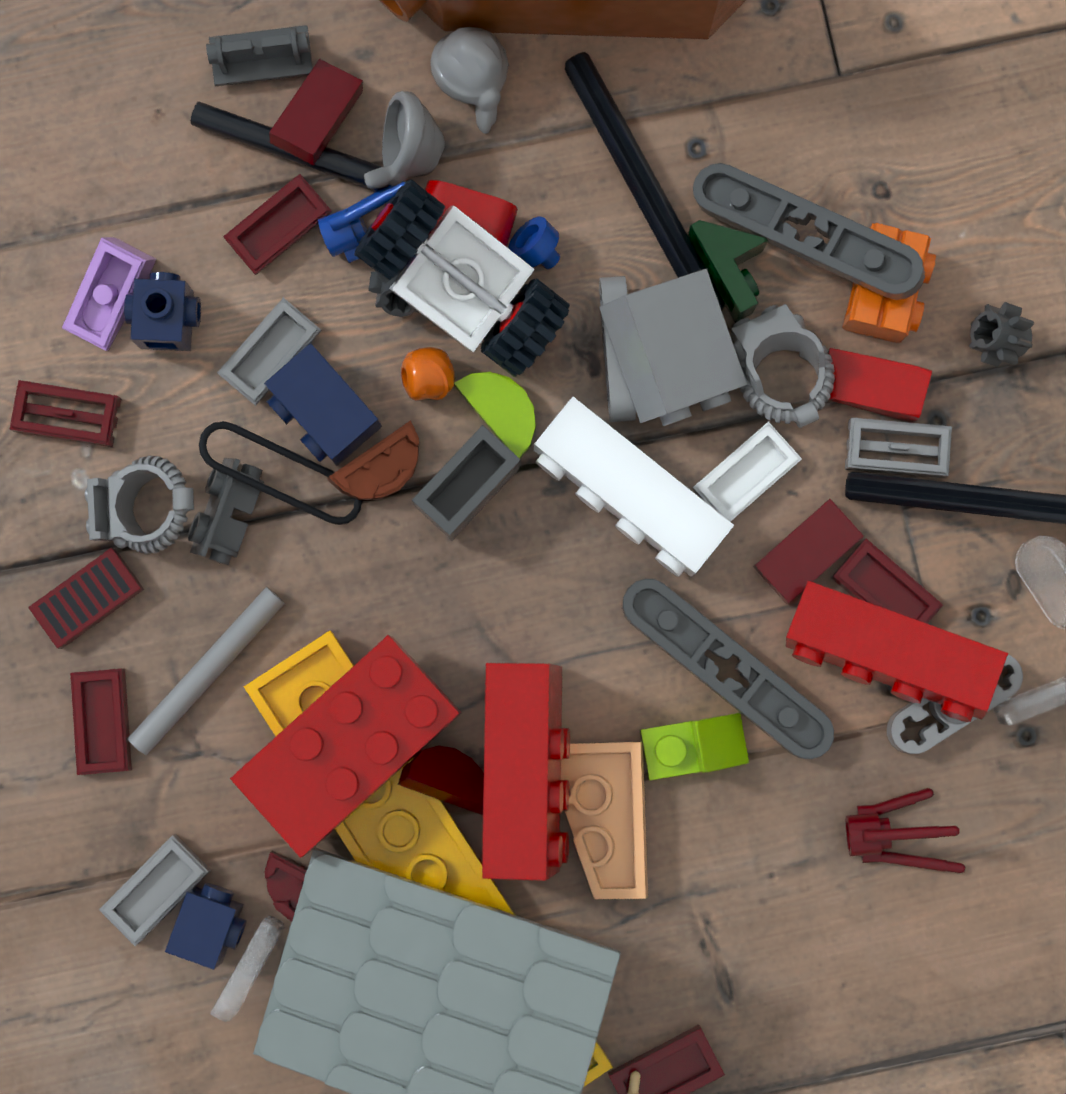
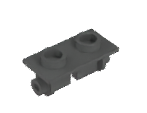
[206,25,313,87]
[188,458,264,565]

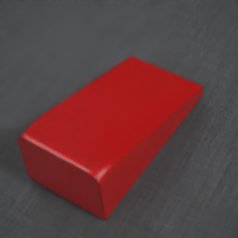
[828,348,932,423]

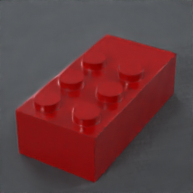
[230,635,462,858]
[482,663,570,881]

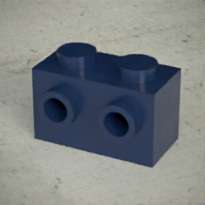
[264,343,382,466]

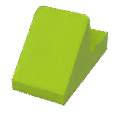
[640,713,749,781]

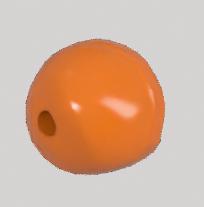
[401,347,455,401]

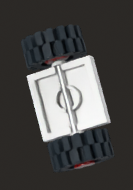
[354,179,570,377]

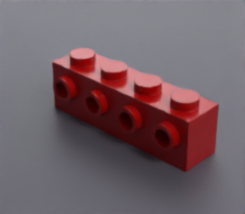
[786,581,1008,722]

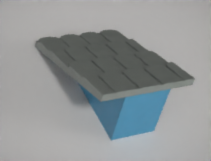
[253,848,621,1094]

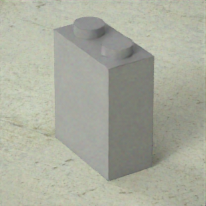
[599,268,747,426]

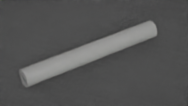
[128,587,285,755]

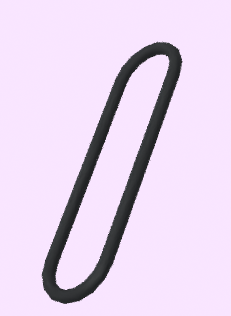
[199,421,362,525]

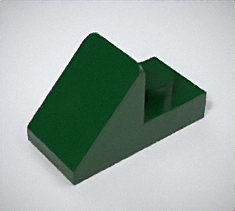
[688,220,768,323]

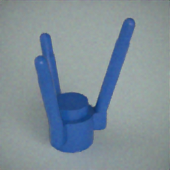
[318,182,406,263]

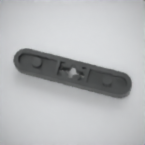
[693,163,925,300]
[622,578,834,759]

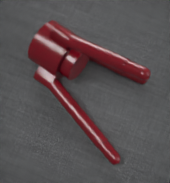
[845,788,966,873]

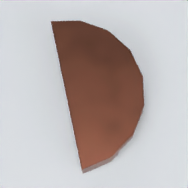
[327,421,419,500]

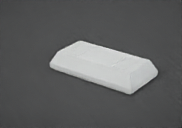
[693,421,802,522]

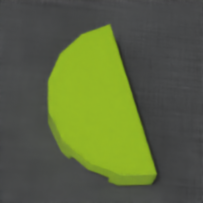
[454,372,536,459]

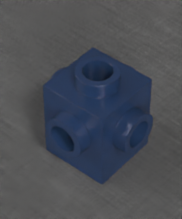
[124,272,201,351]

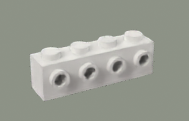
[534,397,734,577]

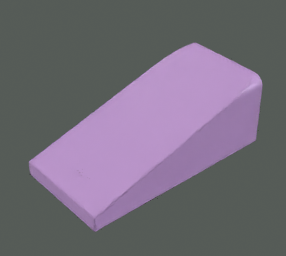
[62,237,156,351]

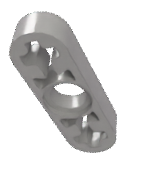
[599,276,636,422]
[887,655,1023,754]

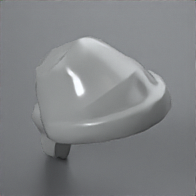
[430,27,509,134]
[364,91,445,189]

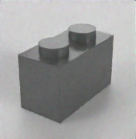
[412,425,521,541]

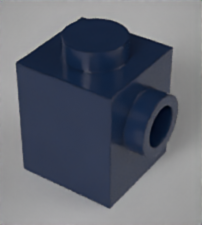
[165,883,247,970]

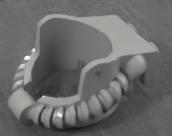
[731,304,835,428]
[85,456,194,554]

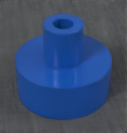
[508,216,560,269]

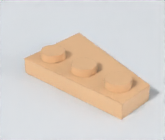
[561,742,648,899]

